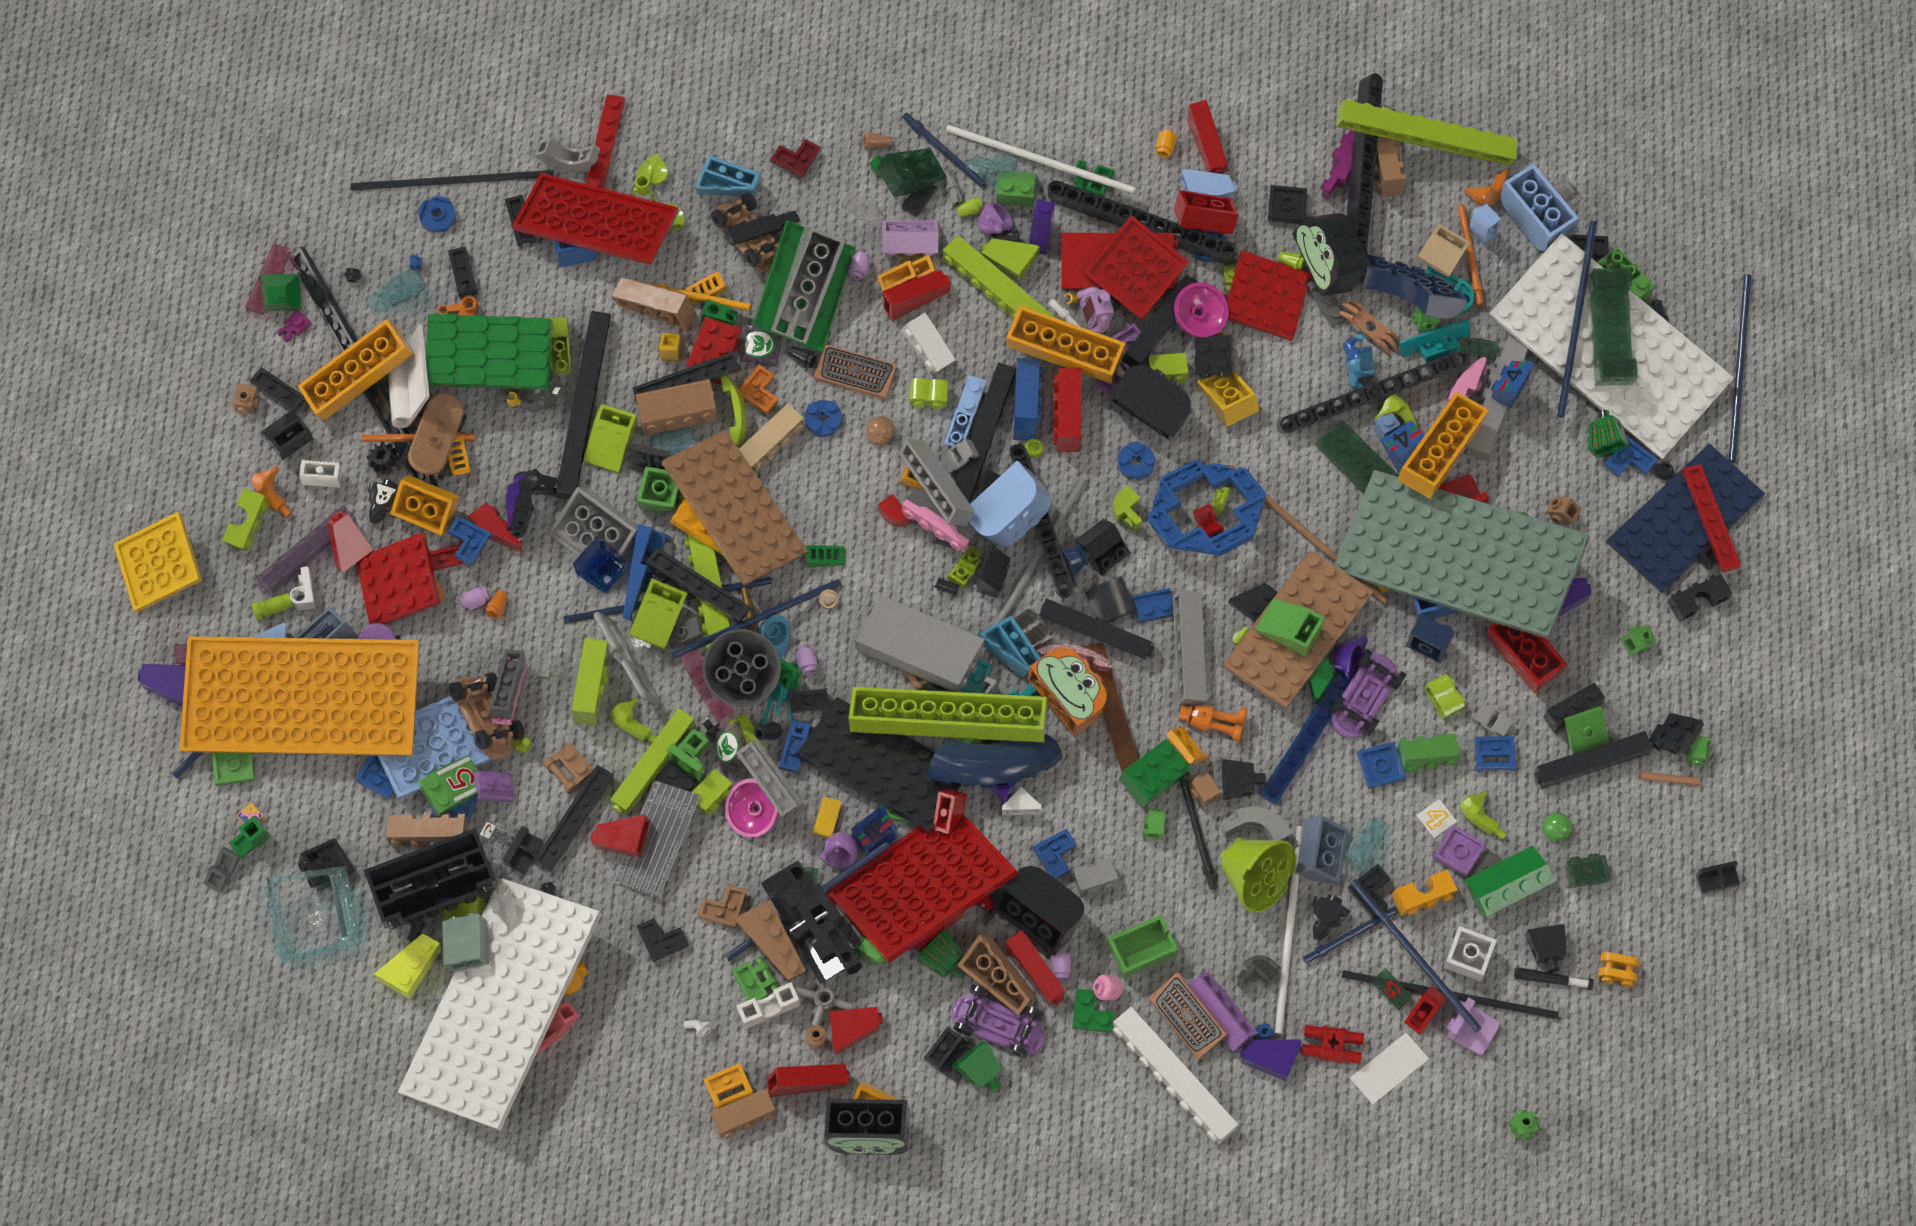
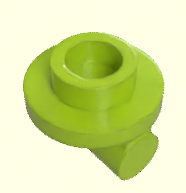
[1232,627,1249,647]

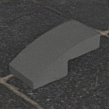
[203,847,241,893]

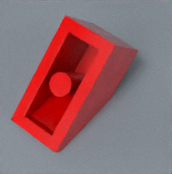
[932,789,967,834]
[1404,986,1447,1034]

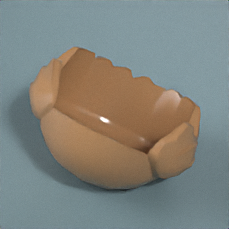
[866,416,895,446]

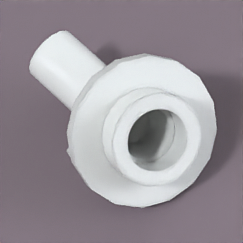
[684,1020,712,1038]

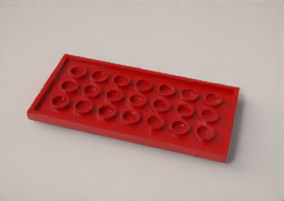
[512,173,679,265]

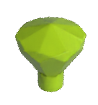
[514,734,532,753]

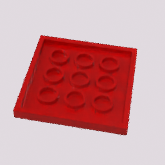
[1084,215,1189,320]
[1223,250,1311,341]
[356,532,441,625]

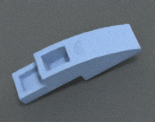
[944,375,987,447]

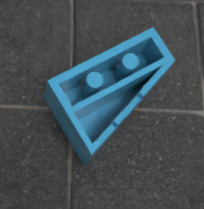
[695,155,762,196]
[979,615,1041,679]

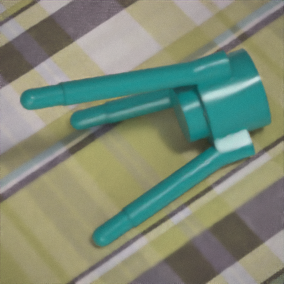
[759,683,793,728]

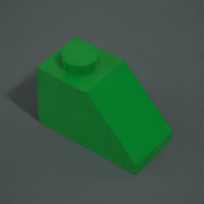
[1308,658,1335,704]

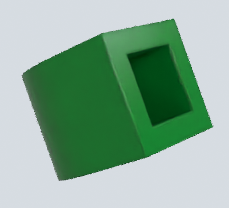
[229,816,270,859]

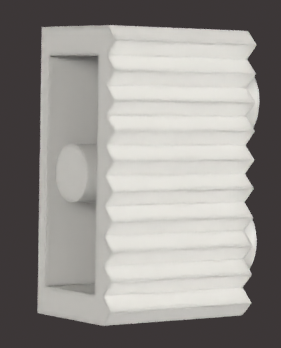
[300,460,342,488]

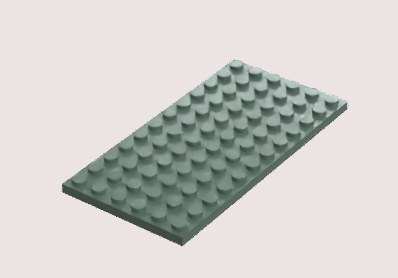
[1334,470,1590,639]

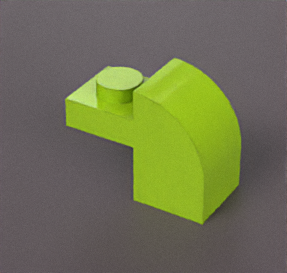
[1112,485,1142,531]

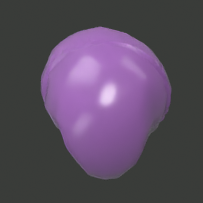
[978,203,1013,234]
[820,832,857,870]

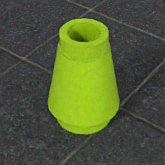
[956,197,984,218]
[1278,251,1306,271]

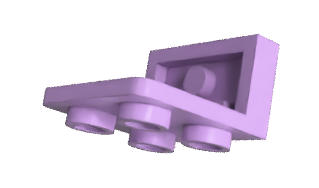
[1447,997,1500,1055]

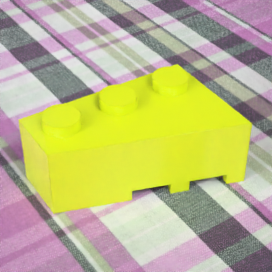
[374,934,442,999]

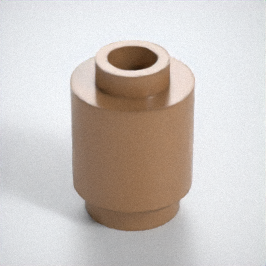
[806,1025,827,1050]

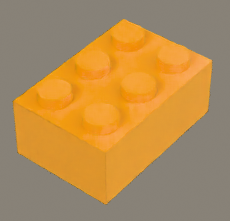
[390,475,461,535]

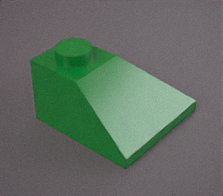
[261,274,302,311]

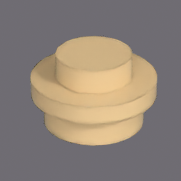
[819,589,838,608]

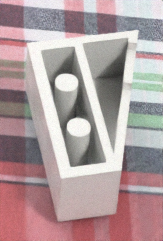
[901,313,956,374]

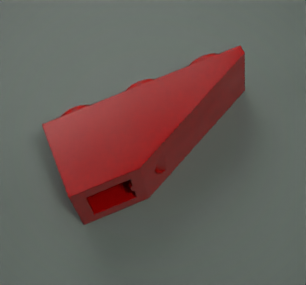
[469,502,522,552]

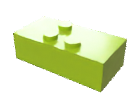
[572,638,610,726]

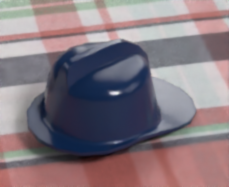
[1060,544,1088,588]

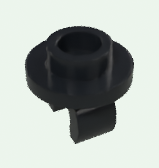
[702,718,720,737]

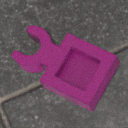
[277,310,312,342]

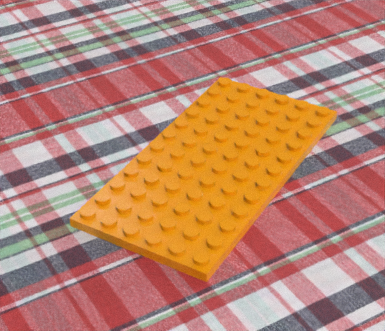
[180,636,420,756]

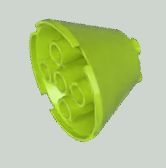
[1220,837,1297,913]

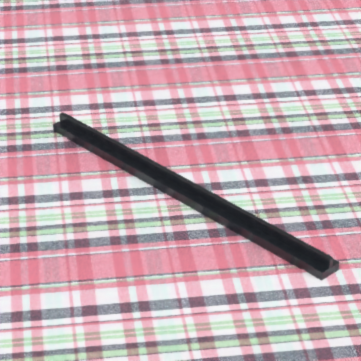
[290,247,438,487]

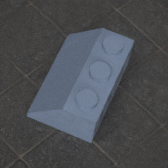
[295,606,358,639]
[1296,815,1349,884]

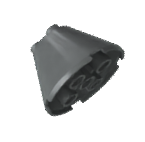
[703,629,781,707]

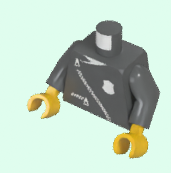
[506,367,566,413]

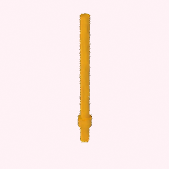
[650,283,752,311]

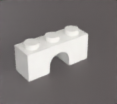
[736,982,800,1030]

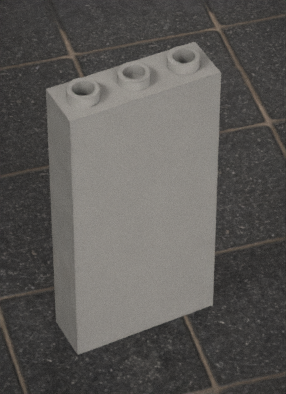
[855,595,986,692]

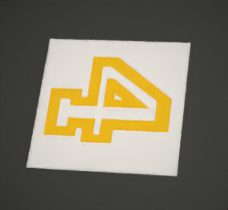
[1416,799,1457,838]

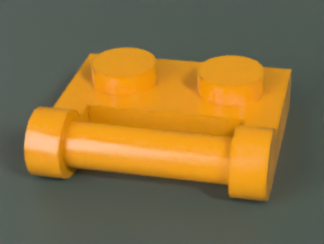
[1166,727,1209,764]
[703,1063,754,1110]

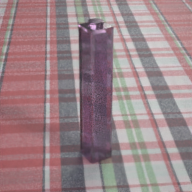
[256,505,358,597]

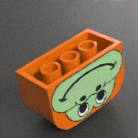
[1027,647,1107,737]

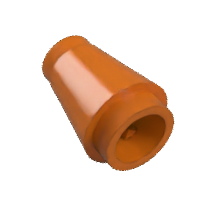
[485,590,508,619]

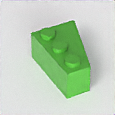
[1397,733,1461,773]

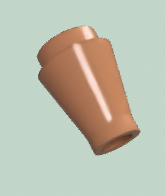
[863,132,891,150]

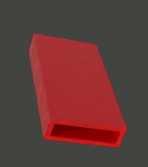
[1061,233,1178,291]

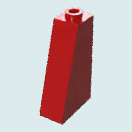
[1187,100,1227,174]
[882,270,952,321]
[1005,930,1065,1007]
[767,1064,850,1097]

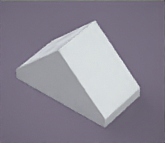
[1002,787,1041,816]

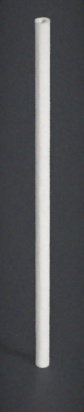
[946,125,1136,194]
[1274,826,1304,1035]

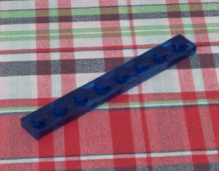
[1259,671,1352,805]

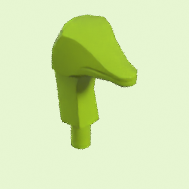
[1374,394,1418,427]
[610,697,657,743]
[1459,791,1507,840]

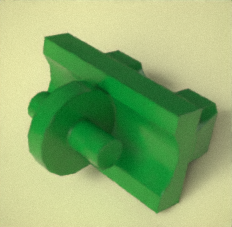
[779,657,802,689]

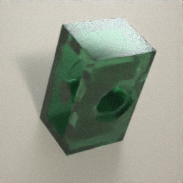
[1564,853,1611,889]

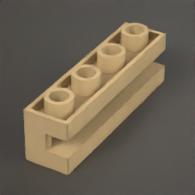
[739,404,804,472]

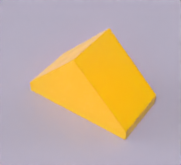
[659,333,681,361]

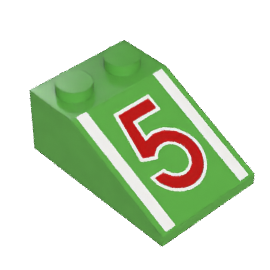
[418,755,478,818]

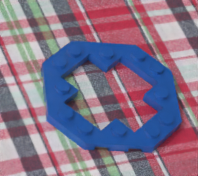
[1148,460,1266,556]

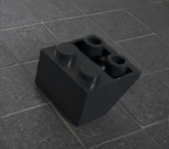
[260,411,313,461]
[1074,518,1131,576]
[974,544,1011,598]

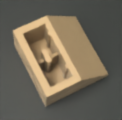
[1417,224,1471,278]

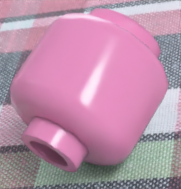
[1094,975,1123,1001]

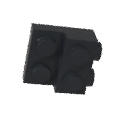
[1194,335,1235,379]
[1649,713,1704,755]
[298,838,354,892]

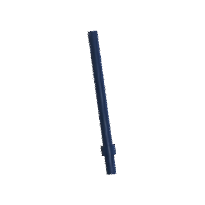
[902,112,986,188]
[1302,906,1399,964]

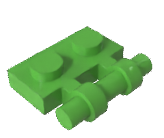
[732,956,779,1001]

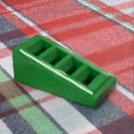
[1085,165,1115,197]
[806,545,845,568]

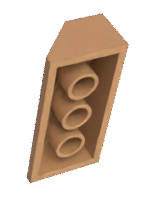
[635,379,718,436]

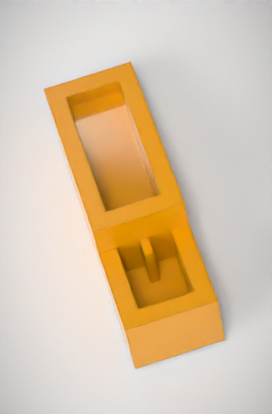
[877,255,937,291]

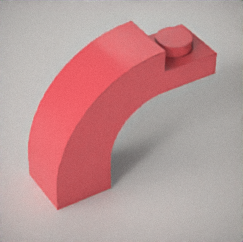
[536,1001,580,1055]

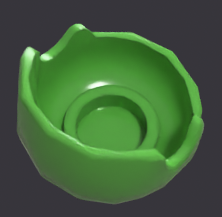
[1542,813,1573,842]

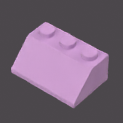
[882,220,938,256]

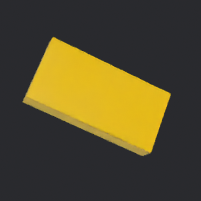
[813,796,842,838]

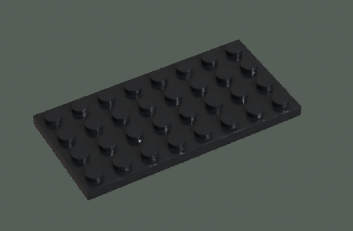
[796,697,963,833]

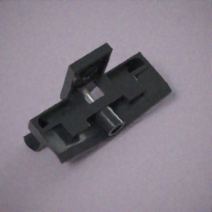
[761,860,862,984]

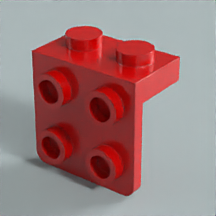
[1438,474,1489,504]

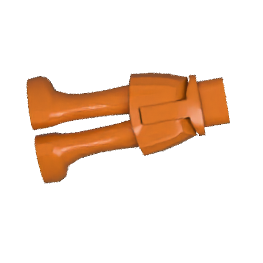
[1179,705,1247,742]

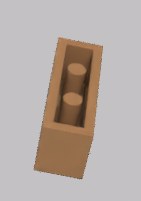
[710,1088,776,1139]

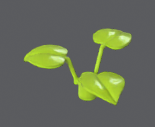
[632,153,685,231]

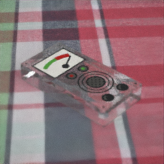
[477,818,517,852]

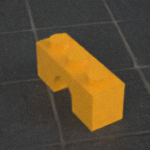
[1391,869,1458,916]

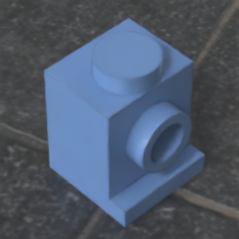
[1372,413,1400,439]

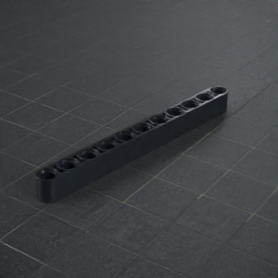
[1346,73,1383,256]
[1048,180,1237,265]
[556,311,610,499]
[1277,350,1470,434]
[936,362,1017,549]

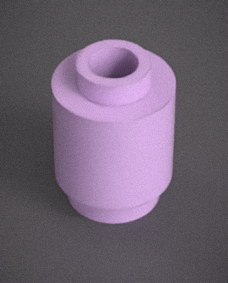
[848,251,870,281]
[460,586,490,611]
[795,645,818,676]
[1051,950,1071,980]

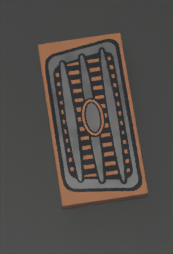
[814,344,897,400]
[1149,972,1228,1060]

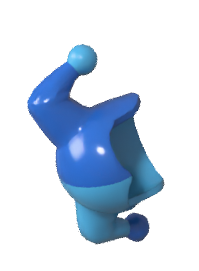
[1343,333,1375,391]

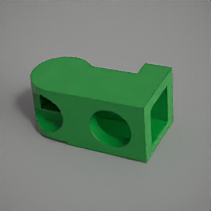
[701,299,739,326]

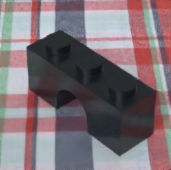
[1668,574,1732,622]
[1543,682,1605,733]

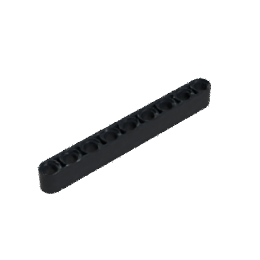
[1010,444,1073,598]

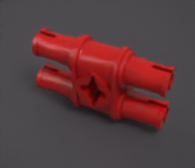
[1301,1024,1365,1064]

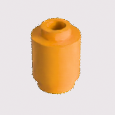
[1155,129,1177,158]

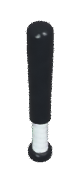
[1514,967,1594,990]

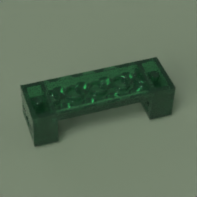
[1589,268,1638,386]

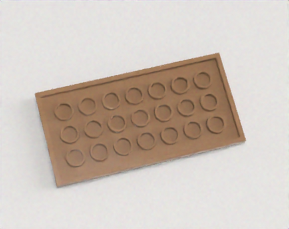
[662,430,808,586]
[1222,550,1374,709]

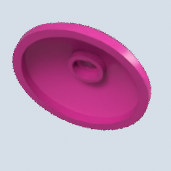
[1174,282,1229,338]
[725,779,779,838]

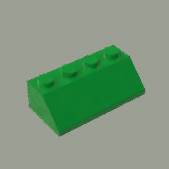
[1464,846,1555,916]

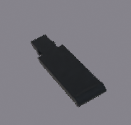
[724,211,800,246]

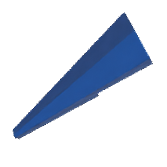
[622,524,672,621]

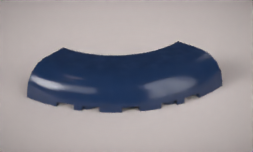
[1361,254,1467,318]
[928,734,1062,788]

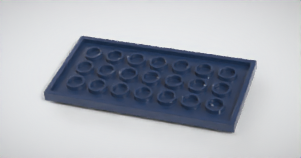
[1606,443,1765,593]

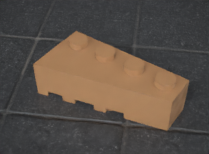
[1375,136,1406,197]
[612,277,696,332]
[386,814,469,848]
[734,900,806,981]
[957,932,1037,1015]

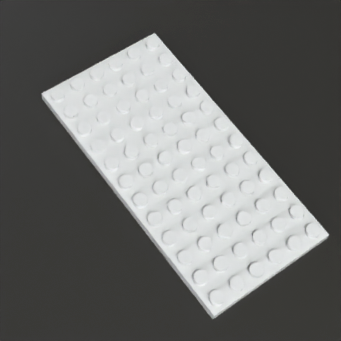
[1489,233,1734,460]
[398,878,601,1131]

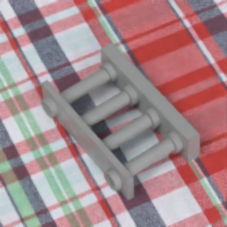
[736,739,803,817]

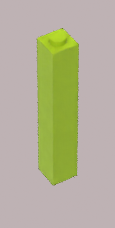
[610,708,695,816]

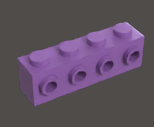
[1189,971,1258,1051]

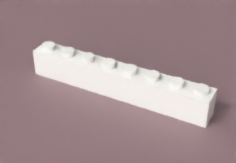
[1112,1007,1238,1144]

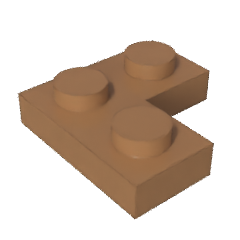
[697,885,747,928]

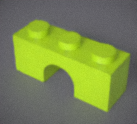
[222,488,269,552]

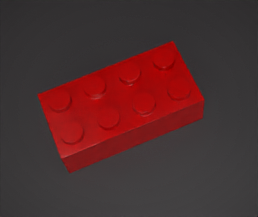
[1053,368,1081,452]
[1486,623,1567,694]

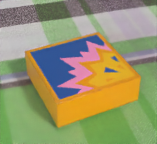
[236,802,265,824]

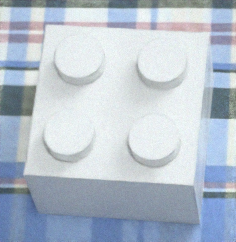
[1444,926,1496,982]

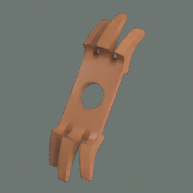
[1338,300,1400,356]

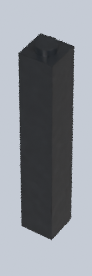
[1122,274,1198,367]
[1039,598,1155,660]
[1534,731,1653,789]

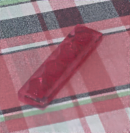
[245,243,292,315]

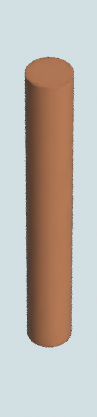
[1641,772,1700,786]

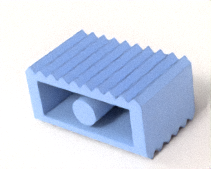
[1469,204,1501,244]

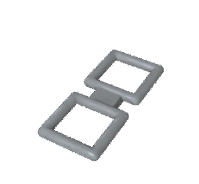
[593,612,661,705]

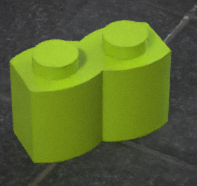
[909,378,949,410]
[1424,674,1466,720]

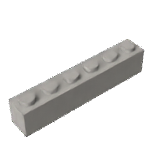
[899,439,975,526]
[1173,590,1209,706]

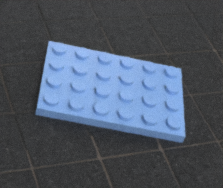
[378,696,495,800]

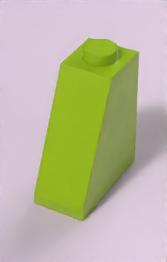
[980,238,1039,282]

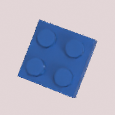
[1357,742,1406,789]

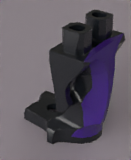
[505,469,558,538]

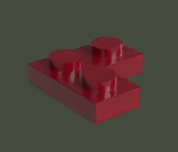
[770,139,821,178]

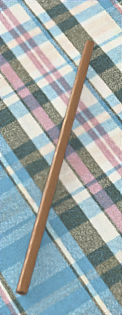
[1229,465,1388,604]

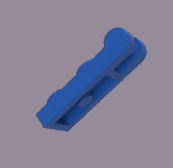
[779,718,812,774]

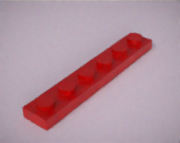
[585,94,625,188]
[1682,464,1741,573]

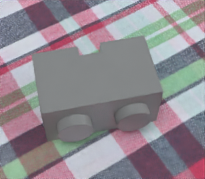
[1072,857,1118,896]

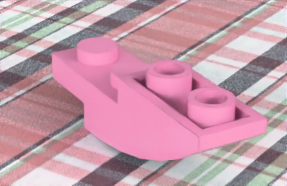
[1446,357,1488,405]

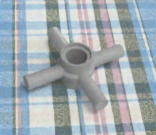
[796,974,854,1026]

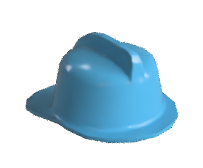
[760,615,790,658]

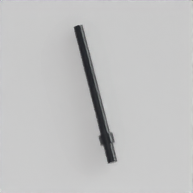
[1180,778,1217,889]

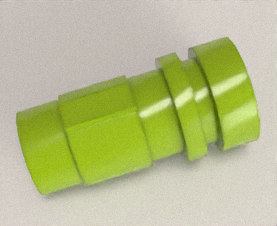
[251,593,293,622]

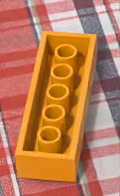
[1006,306,1125,384]
[298,319,414,420]
[1398,391,1489,499]

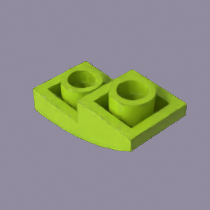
[1212,487,1230,518]
[947,546,982,589]

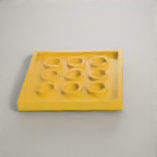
[114,512,202,613]

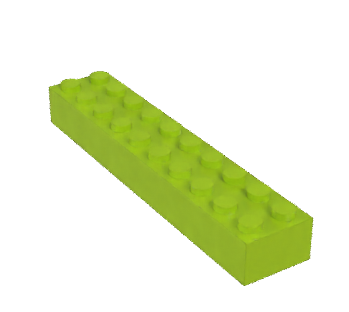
[849,687,1047,742]

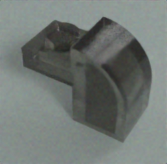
[1237,955,1282,991]

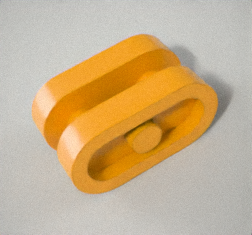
[1598,952,1640,987]

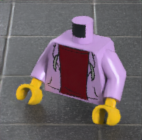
[1064,287,1114,334]

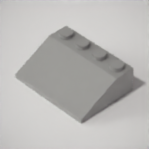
[548,487,638,576]

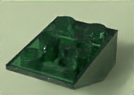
[877,148,946,197]

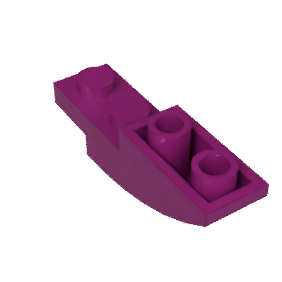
[1321,130,1354,200]

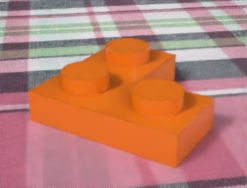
[739,365,778,415]

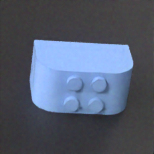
[1500,163,1579,251]
[969,461,1051,547]

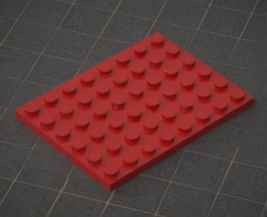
[827,814,1018,963]

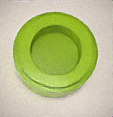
[1025,439,1043,458]

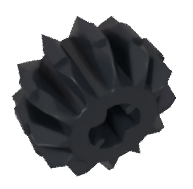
[366,442,400,475]

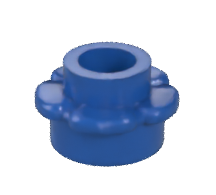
[410,253,422,272]
[1255,1023,1274,1040]

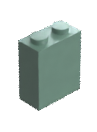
[442,913,488,972]

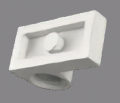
[290,566,316,610]

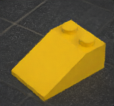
[1197,372,1259,427]

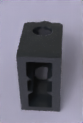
[1221,759,1266,800]
[1525,924,1566,973]

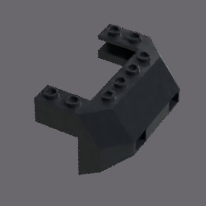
[363,828,497,930]

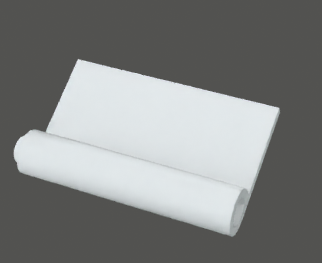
[388,324,429,428]

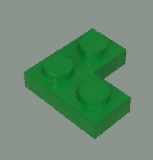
[1072,989,1114,1033]

